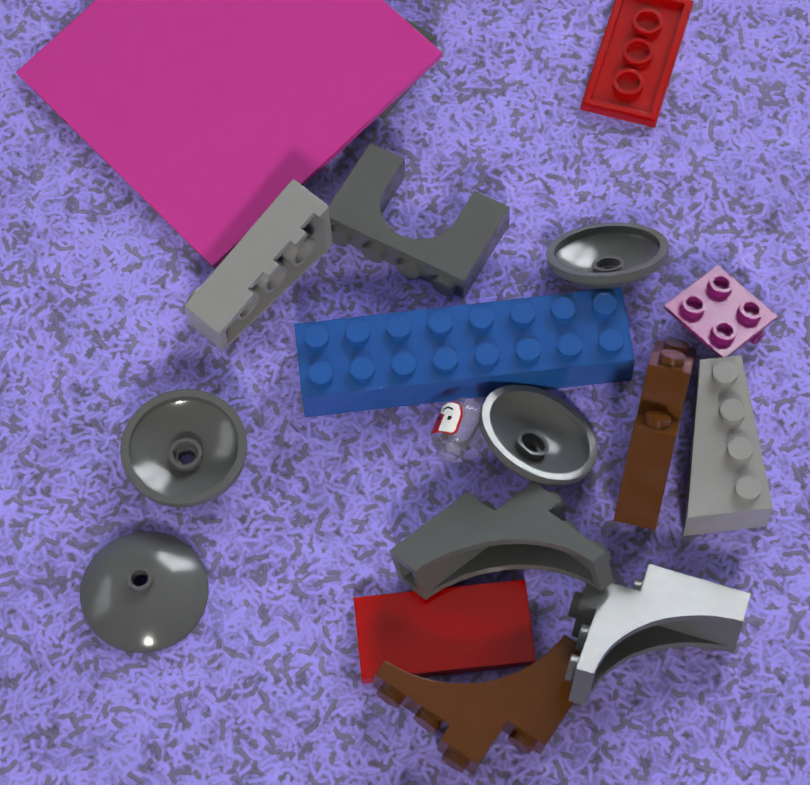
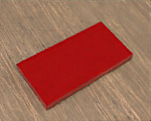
[581,0,694,128]
[353,579,536,684]

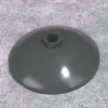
[546,222,669,290]
[479,385,598,486]
[120,389,247,508]
[80,531,209,653]

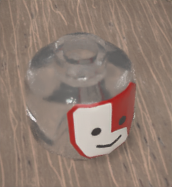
[430,398,485,463]

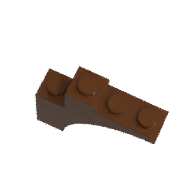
[613,338,697,530]
[373,634,581,774]

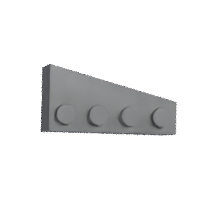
[184,179,333,351]
[683,355,773,536]

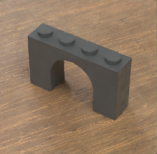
[329,143,510,298]

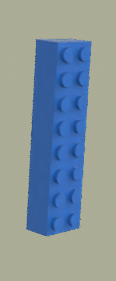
[294,287,635,417]

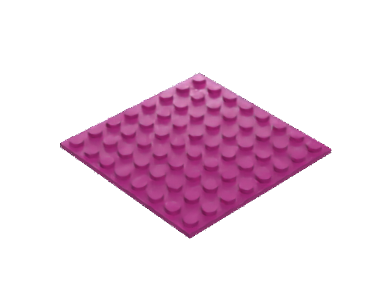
[16,0,443,269]

